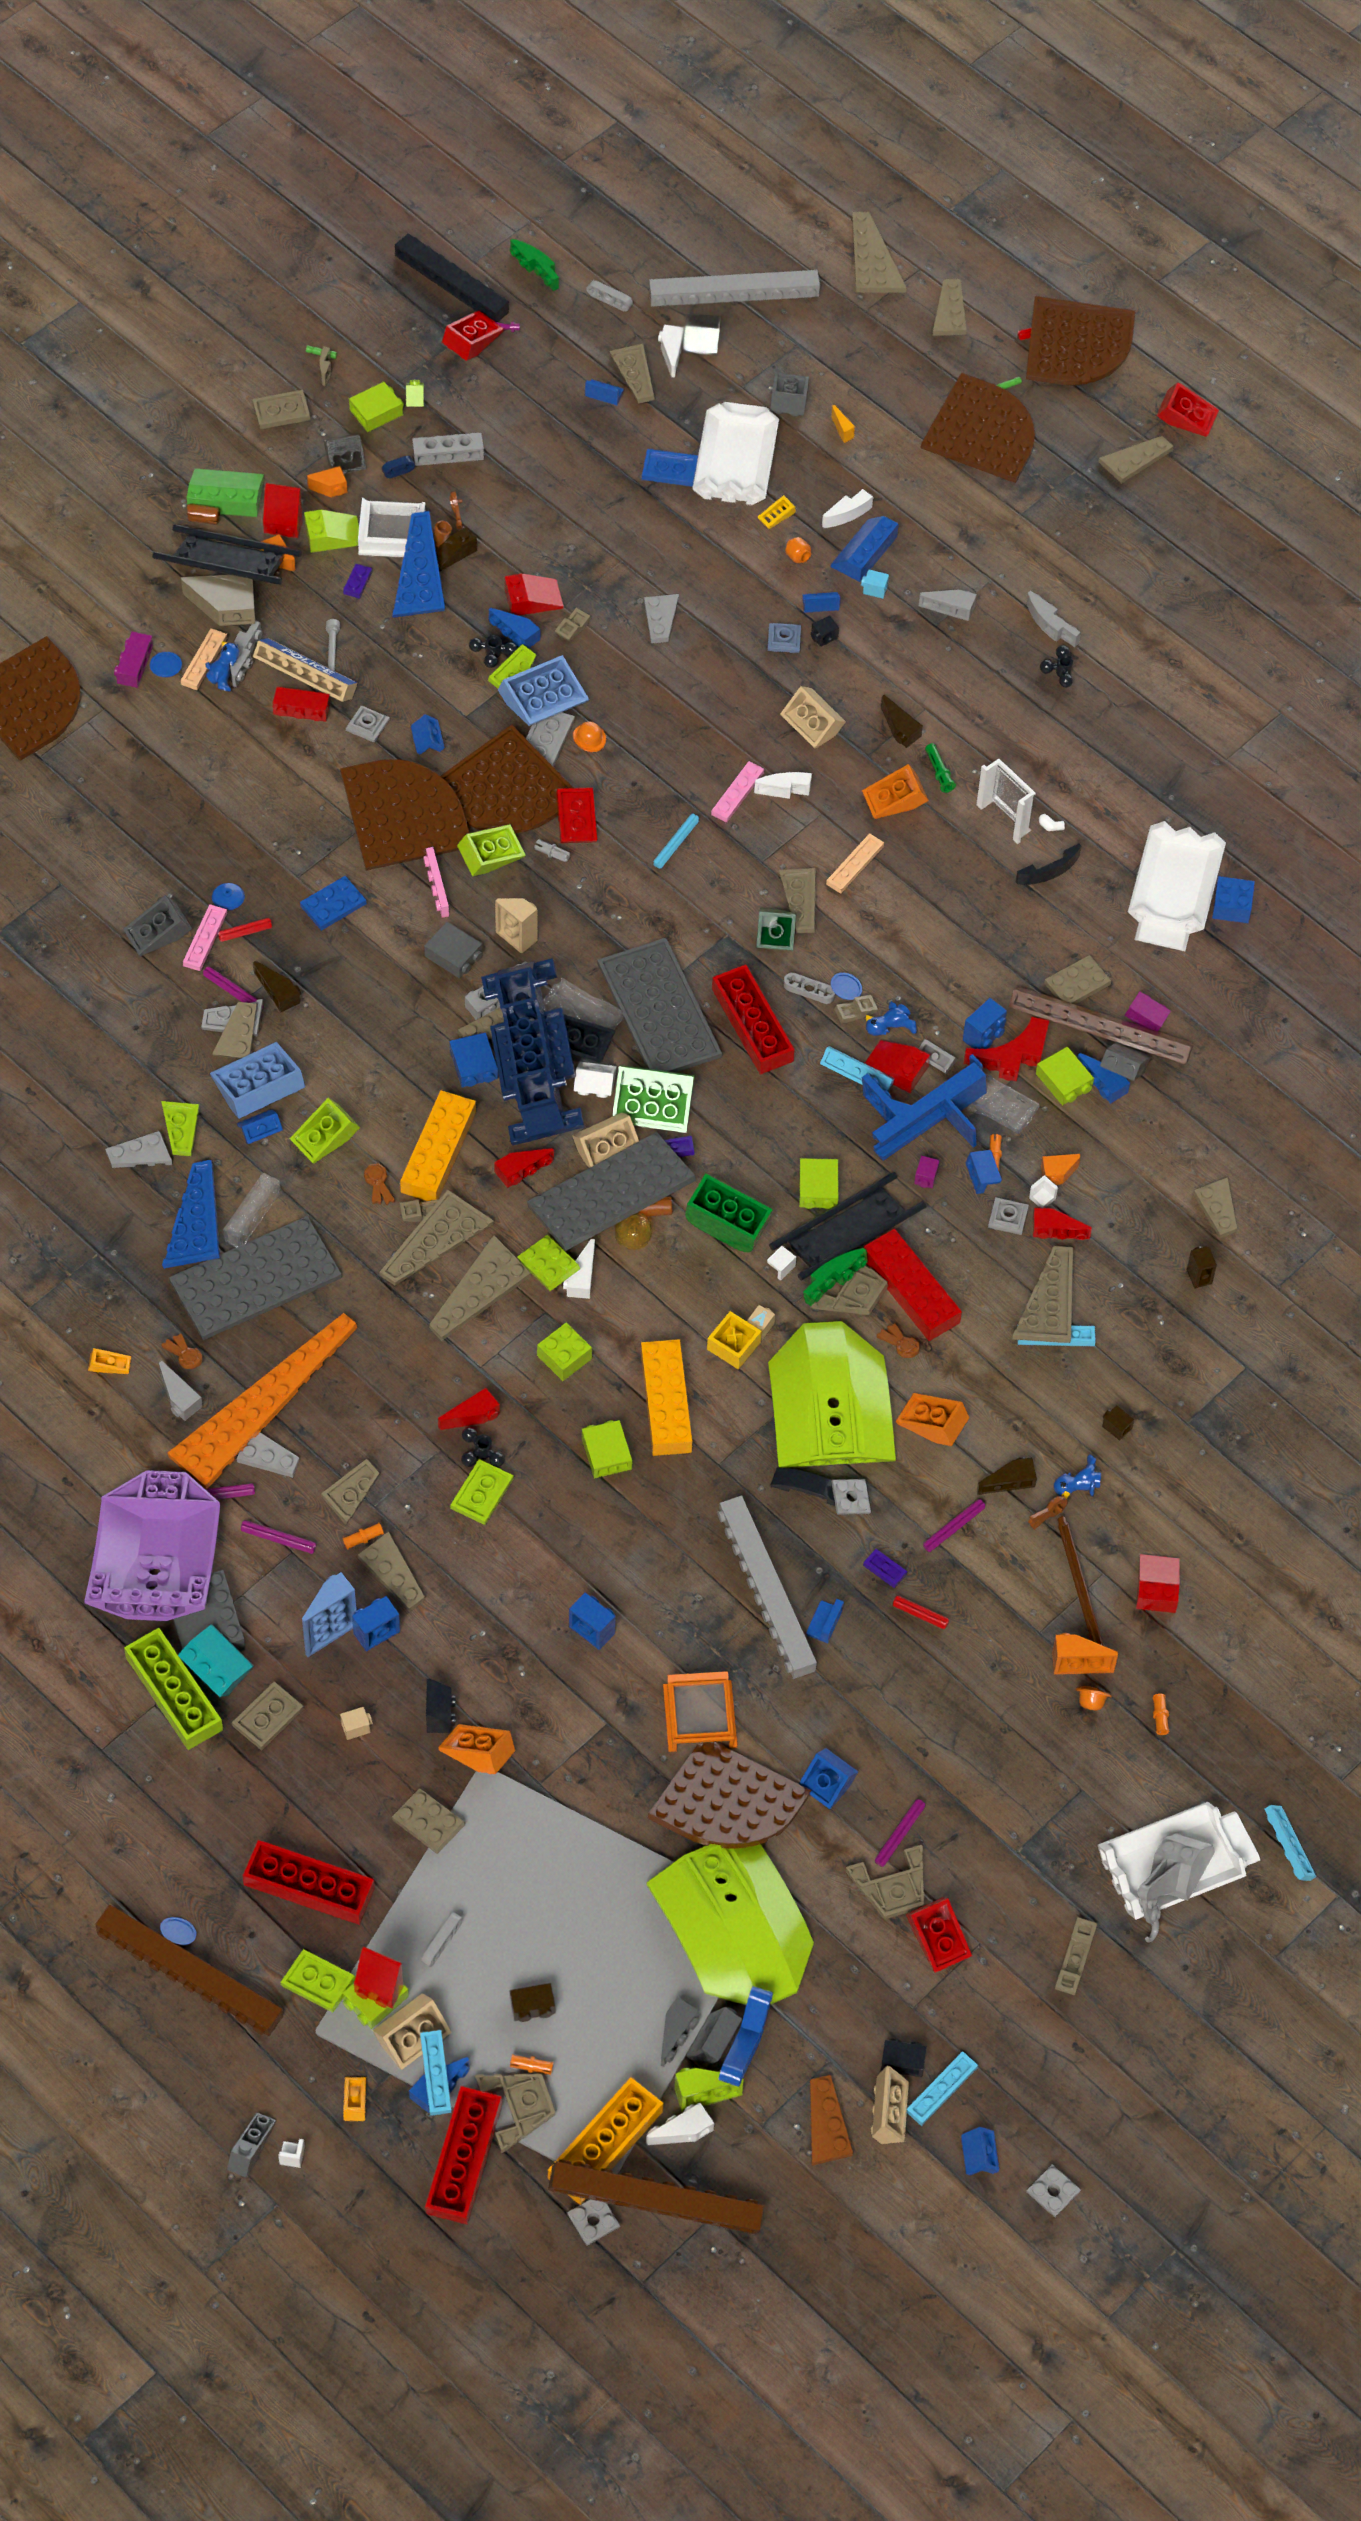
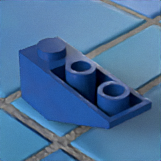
[489,608,540,649]
[1078,1053,1130,1104]
[409,2057,470,2113]

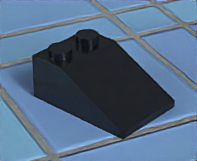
[564,1014,615,1064]

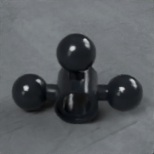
[469,635,518,668]
[1040,645,1073,688]
[461,1427,505,1467]

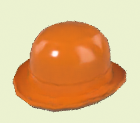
[573,721,606,752]
[1076,1686,1112,1711]

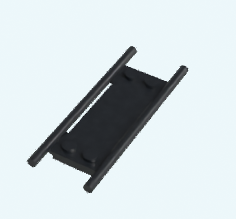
[152,524,302,585]
[769,1172,927,1281]

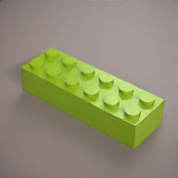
[124,1628,223,1750]

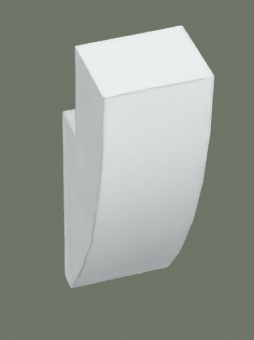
[822,489,873,528]
[754,772,812,799]

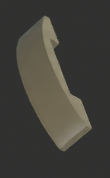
[1055,1917,1097,1995]

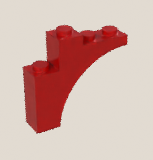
[963,1017,1050,1081]

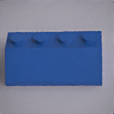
[831,516,898,582]

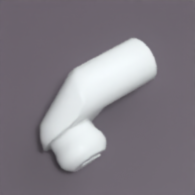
[1039,814,1065,831]

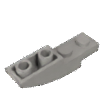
[1026,591,1081,647]
[230,621,262,687]

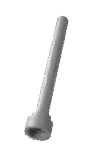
[326,619,340,671]

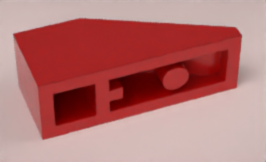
[438,1388,500,1430]

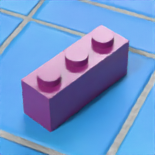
[114,632,153,688]

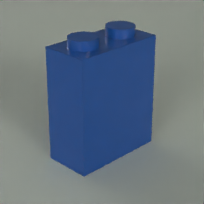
[449,1032,498,1087]

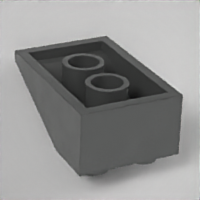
[770,372,809,416]
[123,895,192,956]

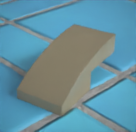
[320,346,331,386]
[555,608,591,641]
[834,995,878,1024]
[400,1199,438,1222]

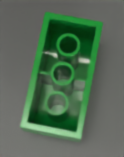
[685,1173,773,1252]

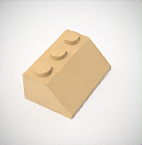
[780,686,846,748]
[495,898,537,953]
[572,1112,639,1168]
[372,1993,452,2070]
[871,2066,909,2144]

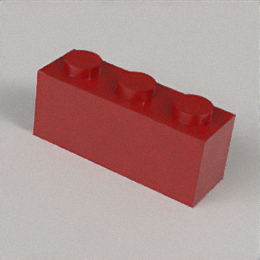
[272,687,330,722]

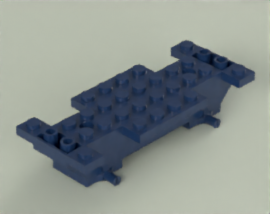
[481,958,585,1146]

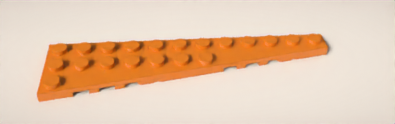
[168,1313,357,1490]

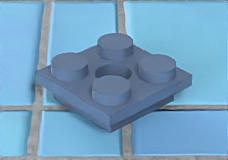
[768,623,801,653]

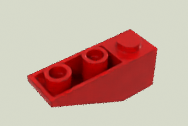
[494,1148,554,1188]
[1032,1208,1092,1240]

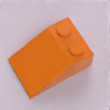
[862,764,929,819]
[896,1393,970,1446]
[1052,1633,1118,1674]
[438,1724,515,1774]

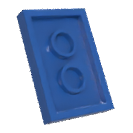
[642,449,698,487]
[300,876,366,931]

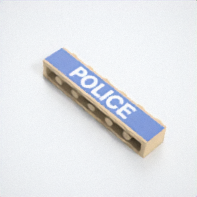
[253,638,357,702]

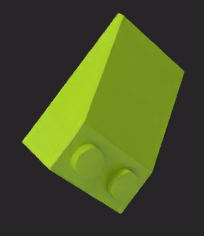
[304,510,359,553]
[457,824,526,876]
[290,1098,360,1164]
[674,2068,744,2112]

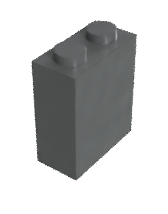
[424,922,483,979]
[1100,1042,1151,1081]
[686,2007,742,2067]

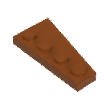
[810,2075,853,2166]

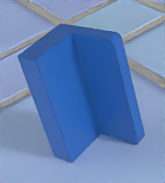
[585,379,623,405]
[802,592,840,613]
[411,714,444,755]
[237,1110,283,1144]
[965,1150,1002,1194]
[806,1599,844,1643]
[961,2127,999,2175]

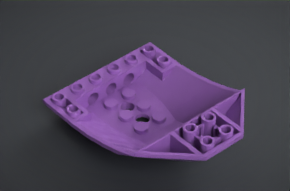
[84,1470,220,1621]

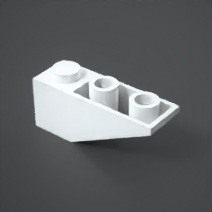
[646,2103,714,2145]

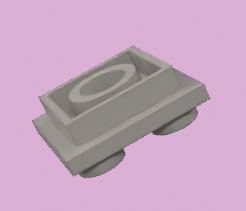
[346,706,390,742]
[988,1197,1029,1235]
[831,1479,871,1515]
[1026,2164,1081,2217]
[567,2200,620,2246]

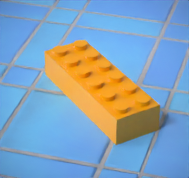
[400,1090,476,1201]
[641,1339,692,1456]
[548,2077,663,2205]

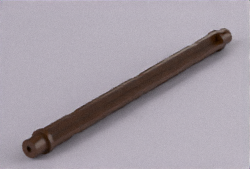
[1057,1516,1103,1646]

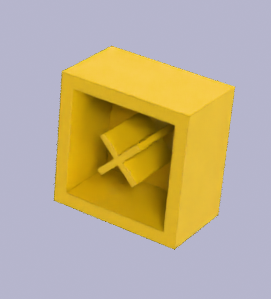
[707,1311,762,1370]

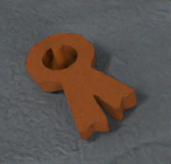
[450,491,463,529]
[364,1163,395,1205]
[877,1323,920,1358]
[161,1334,203,1369]
[1028,1496,1068,1530]

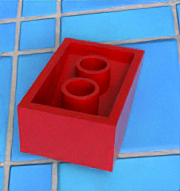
[442,311,504,361]
[1157,382,1219,437]
[263,483,303,538]
[505,574,564,616]
[864,1040,930,1094]
[1136,1554,1179,1613]
[906,1897,972,1973]
[354,1947,403,2009]

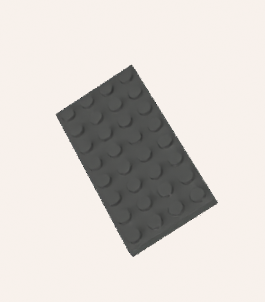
[597,938,722,1073]
[527,1132,696,1251]
[169,1216,342,1340]

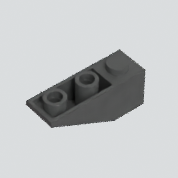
[661,1997,700,2067]
[227,2113,276,2178]

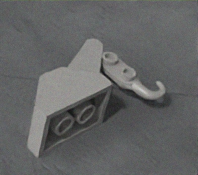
[1137,1833,1215,1943]

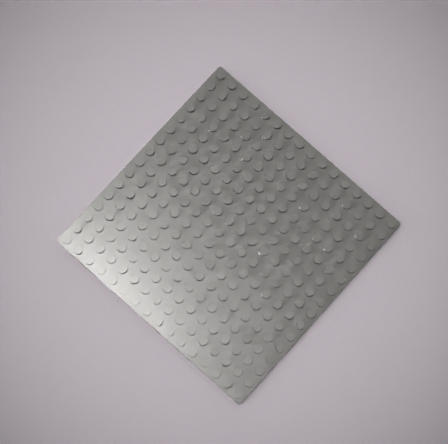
[316,1771,737,2174]

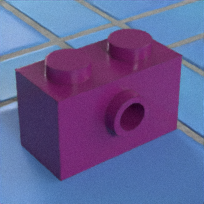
[1124,991,1171,1031]

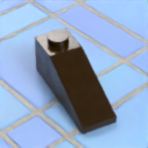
[436,526,477,572]
[881,694,923,748]
[253,961,301,1012]
[977,1457,1037,1495]

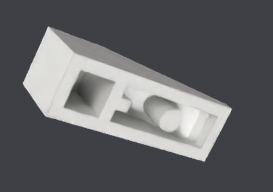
[658,325,684,377]
[563,1239,595,1299]

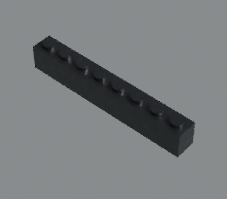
[395,233,509,322]

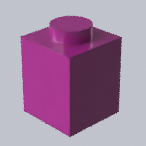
[914,1156,940,1189]

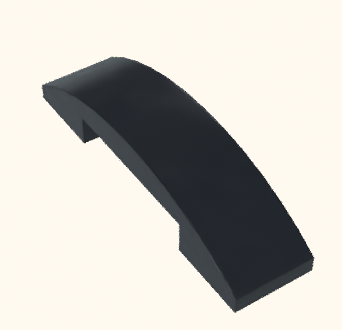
[1016,843,1081,885]
[770,1468,850,1506]

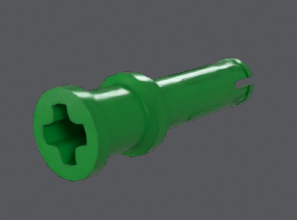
[925,743,956,793]

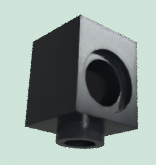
[810,616,839,647]

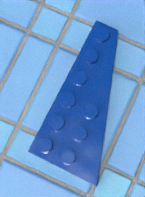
[393,511,445,618]
[162,1160,220,1269]

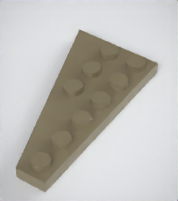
[852,212,907,293]
[379,1190,494,1286]
[429,1235,531,1341]
[1012,1246,1073,1343]

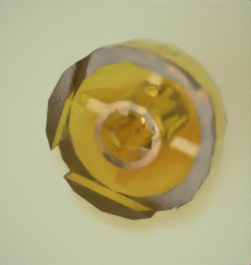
[615,1212,653,1250]

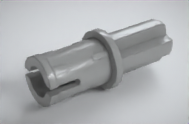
[534,839,570,862]

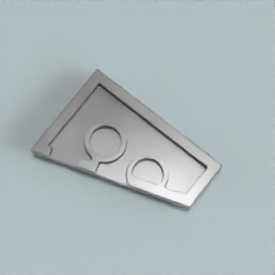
[644,594,679,643]
[201,999,263,1036]
[105,1131,172,1168]
[237,1433,299,1478]

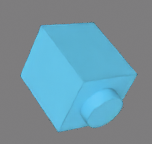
[861,570,889,599]

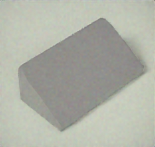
[919,1039,958,1074]

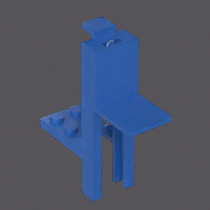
[862,1054,987,1161]

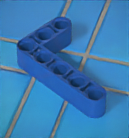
[718,1986,773,2087]

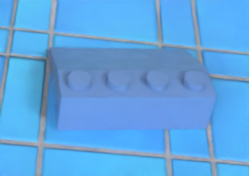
[498,655,589,726]
[210,1042,305,1119]
[302,1572,356,1657]

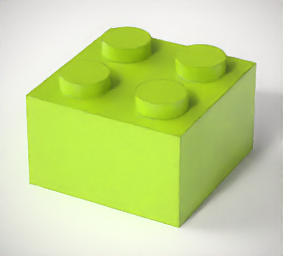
[537,1323,592,1381]

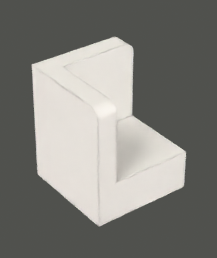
[1029,1175,1058,1208]
[767,1246,796,1280]
[279,2139,305,2168]

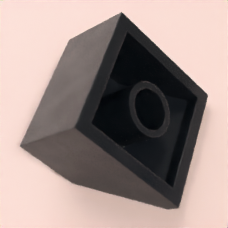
[426,1679,456,1733]

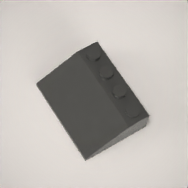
[173,1570,245,1651]

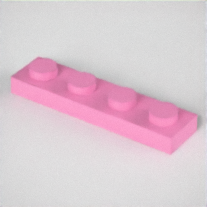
[711,761,764,823]
[423,847,449,918]
[183,905,227,971]

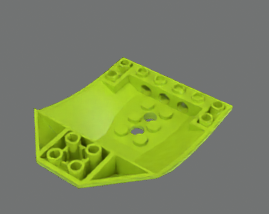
[768,1321,896,1468]
[646,1844,814,2005]

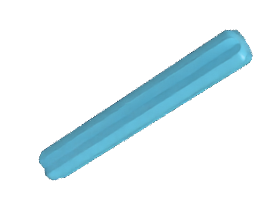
[653,814,699,869]

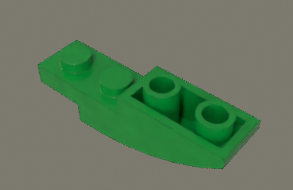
[509,239,559,291]
[803,1248,868,1306]

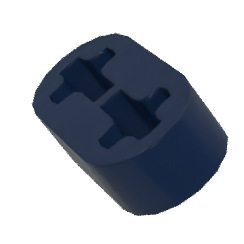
[382,456,415,478]

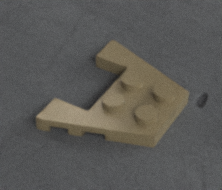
[810,1265,888,1315]
[846,1845,924,1920]
[475,2074,555,2153]

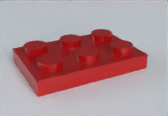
[556,788,597,843]

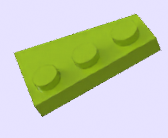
[488,644,536,688]
[162,1101,199,1156]

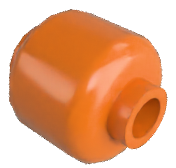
[785,537,811,563]

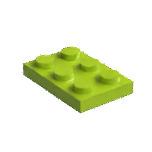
[517,1235,580,1291]
[450,1459,514,1525]
[280,1949,355,2013]

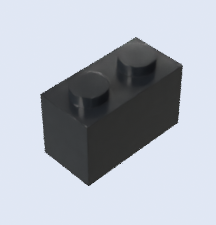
[880,2039,927,2077]

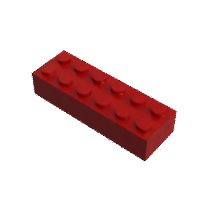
[712,965,795,1075]
[863,1229,962,1341]
[243,1840,375,1925]
[425,2086,503,2225]

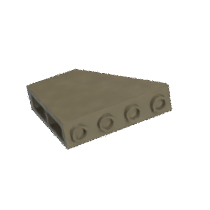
[181,575,255,626]

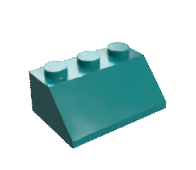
[178,1625,254,1697]

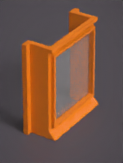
[663,1671,737,1752]

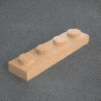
[181,628,227,690]
[826,833,884,893]

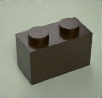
[1186,1246,1217,1289]
[509,1983,555,2022]

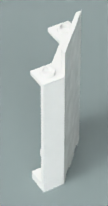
[692,402,779,505]
[1128,821,1226,951]
[1098,1802,1260,1920]

